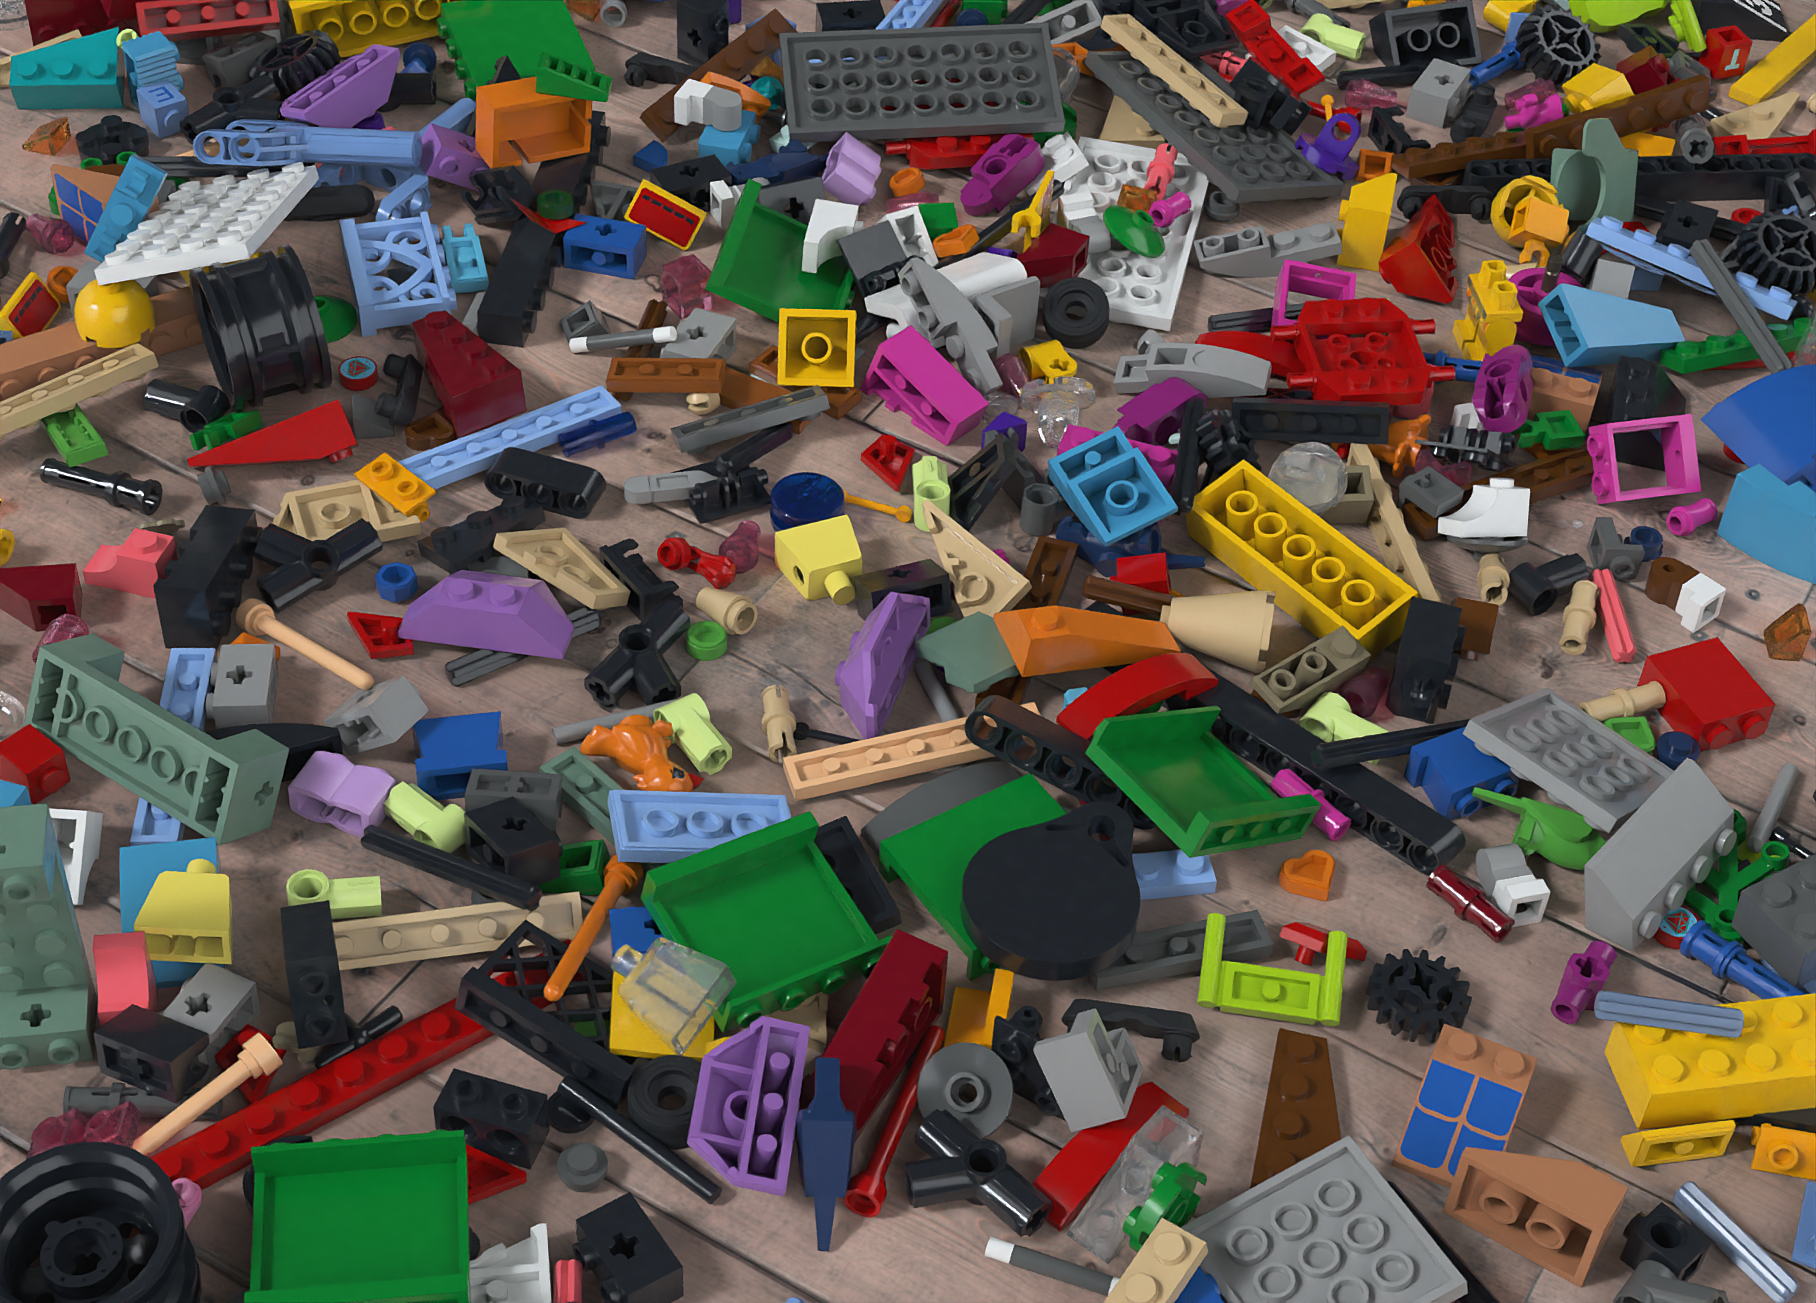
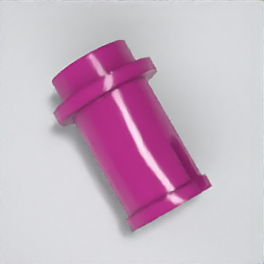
[1148,192,1192,228]
[1666,498,1718,536]

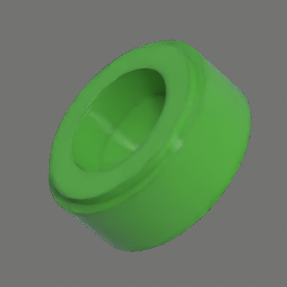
[685,621,727,661]

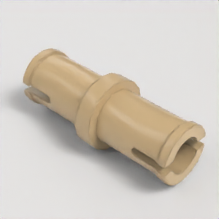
[1477,553,1510,606]
[1559,580,1599,655]
[1577,681,1666,723]
[761,685,797,764]

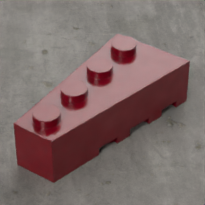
[24,0,140,46]
[411,310,527,438]
[799,929,948,1143]

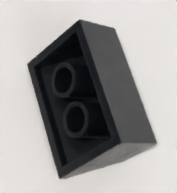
[1368,0,1483,67]
[1605,355,1686,472]

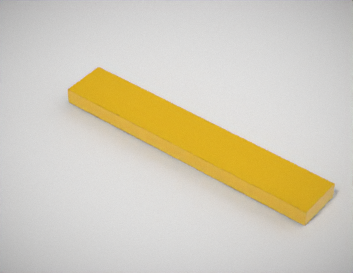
[1728,13,1816,106]

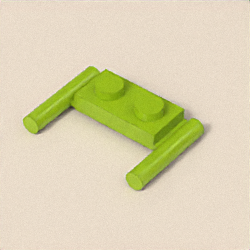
[1668,0,1707,52]
[1197,913,1348,1026]

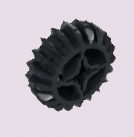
[1515,5,1601,90]
[249,30,341,102]
[1734,209,1816,297]

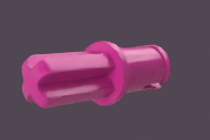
[1271,769,1352,842]

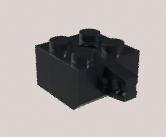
[1385,596,1467,724]

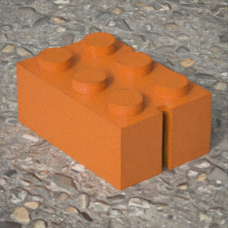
[475,77,593,168]

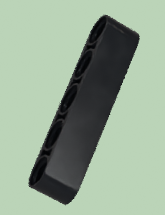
[964,695,1157,830]

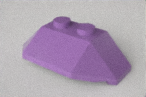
[280,44,401,129]
[397,570,574,659]
[835,592,931,740]
[687,1016,810,1197]

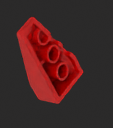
[1378,194,1458,304]
[187,399,359,469]

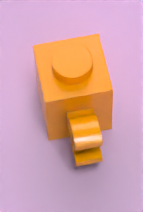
[1508,197,1570,267]

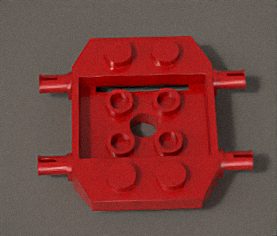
[883,78,1034,170]
[1270,297,1455,405]

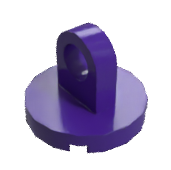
[1295,113,1361,180]

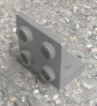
[974,276,1041,379]

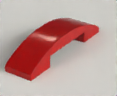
[1226,0,1325,95]
[1712,129,1816,155]
[1195,331,1309,389]
[1056,653,1219,742]
[1032,1081,1189,1232]

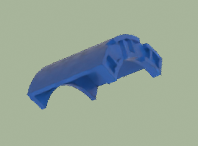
[1700,364,1816,492]

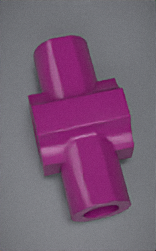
[1550,941,1617,1024]

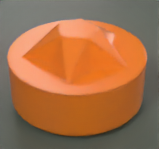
[889,167,926,198]
[46,266,78,303]

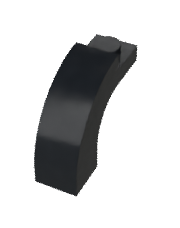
[1229,56,1312,136]

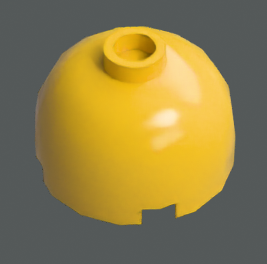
[1490,175,1564,249]
[74,278,156,348]

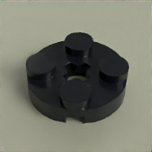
[75,115,149,165]

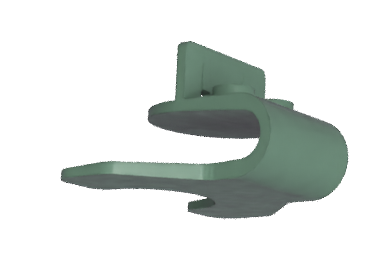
[1550,118,1639,243]

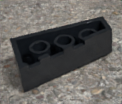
[153,505,263,651]

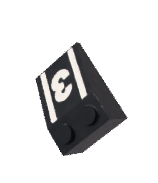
[1691,0,1789,42]

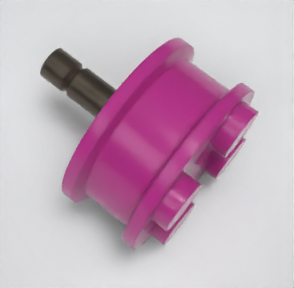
[1508,255,1584,347]

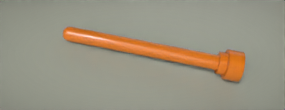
[544,854,643,1002]

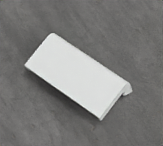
[864,252,1028,349]

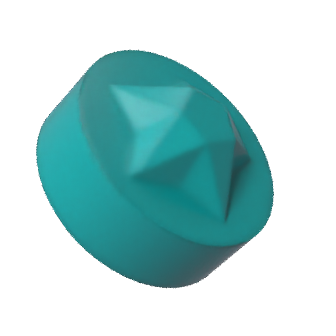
[750,76,784,111]

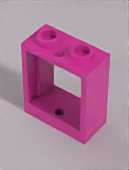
[1271,259,1357,344]
[1587,414,1701,504]

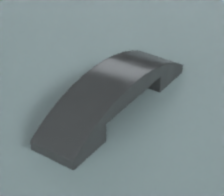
[861,762,1021,857]

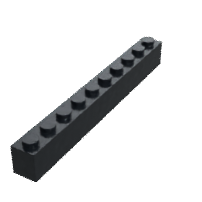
[477,110,611,348]

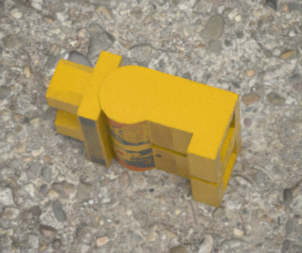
[1452,260,1523,361]

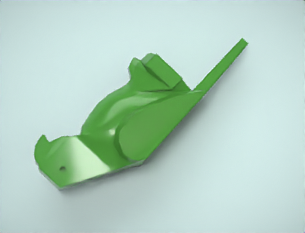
[1471,787,1606,871]

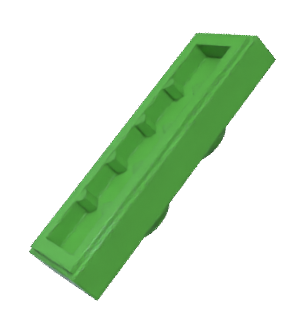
[40,403,109,468]

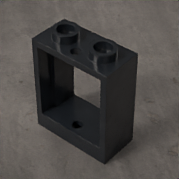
[280,900,349,1049]

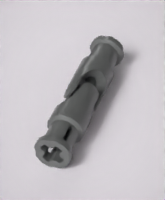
[1672,113,1714,164]

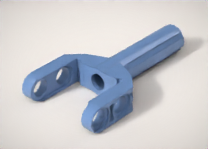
[313,98,476,222]
[193,119,422,167]

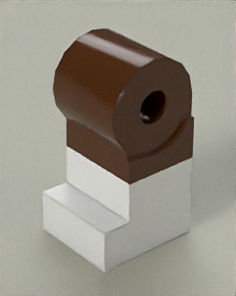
[1645,557,1726,633]

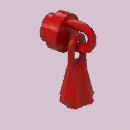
[657,537,736,589]

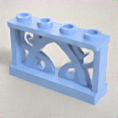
[339,211,457,337]

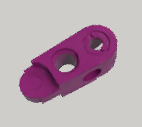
[960,134,1045,216]
[1472,345,1533,433]
[1112,377,1207,446]

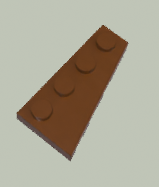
[1250,1028,1341,1189]

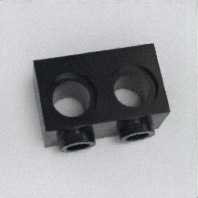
[433,1068,550,1170]

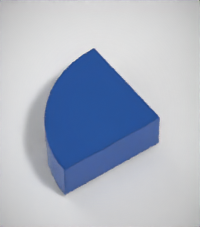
[633,140,668,173]

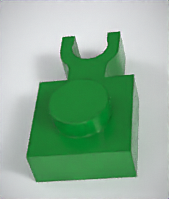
[1510,410,1585,450]
[189,411,263,451]

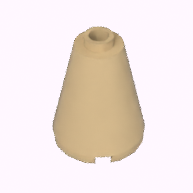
[1160,590,1276,673]

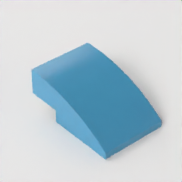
[1048,426,1178,547]
[1717,464,1816,584]
[119,837,225,989]

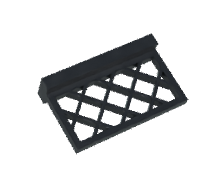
[1232,388,1395,445]
[455,920,652,1110]

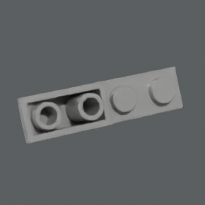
[1193,222,1342,278]
[898,257,1003,399]
[1113,342,1272,399]

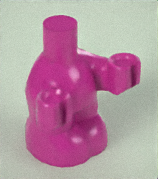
[1504,93,1563,130]

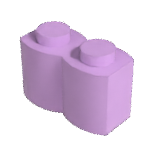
[822,132,882,206]
[288,751,396,837]

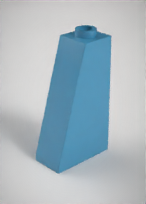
[1538,283,1686,367]

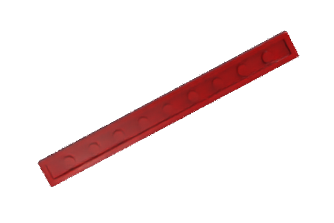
[149,939,583,1190]

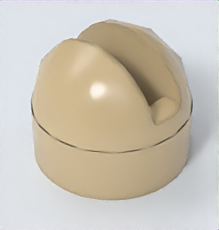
[686,393,720,415]

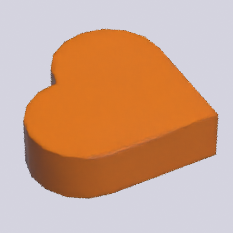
[932,224,979,257]
[1279,849,1335,902]

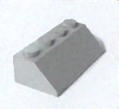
[1584,758,1737,952]

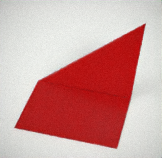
[510,198,587,234]

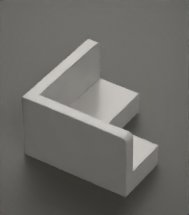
[1033,1008,1143,1133]

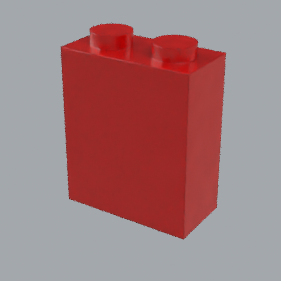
[1637,637,1776,752]

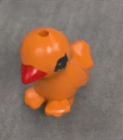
[1330,413,1431,478]
[580,715,704,792]

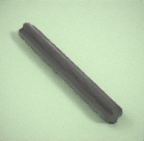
[1689,239,1794,374]

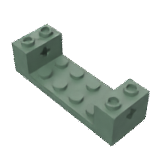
[24,634,289,845]
[0,803,97,1070]

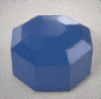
[375,562,418,603]

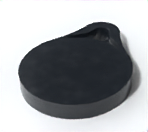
[960,802,1141,981]

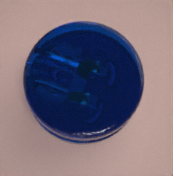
[770,472,845,532]

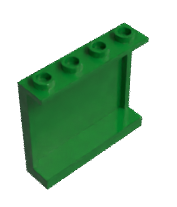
[437,0,595,102]
[705,178,857,323]
[1085,706,1321,858]
[879,773,1067,981]
[641,811,893,1033]
[244,1130,471,1303]

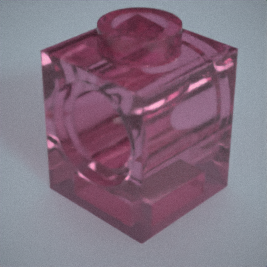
[662,254,713,320]

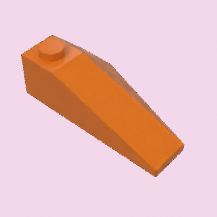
[993,605,1181,677]

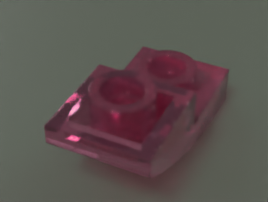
[26,1101,142,1159]

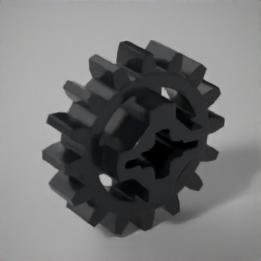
[1196,408,1262,477]
[1366,949,1472,1043]

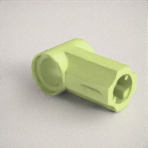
[1299,13,1366,62]
[912,456,950,532]
[1298,692,1389,765]
[653,693,732,775]
[383,781,466,853]
[286,869,382,919]

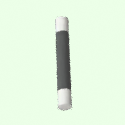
[569,326,677,353]
[985,1236,1120,1297]

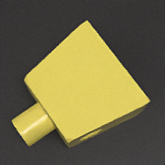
[775,514,862,605]
[134,859,233,964]

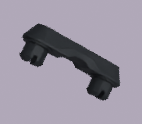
[624,52,699,87]
[1450,83,1497,144]
[284,184,375,221]
[1397,185,1495,220]
[375,353,424,426]
[1061,999,1200,1062]

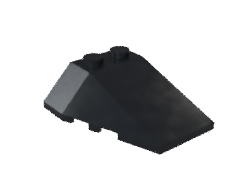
[1097,0,1240,59]

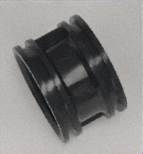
[189,244,332,413]
[0,1142,202,1303]

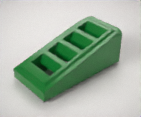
[536,52,613,103]
[537,839,611,895]

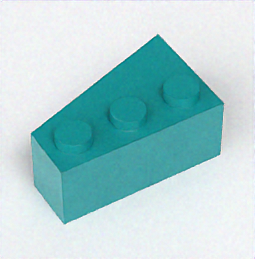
[9,27,125,109]

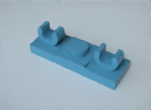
[84,154,168,263]

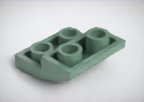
[914,611,1020,693]

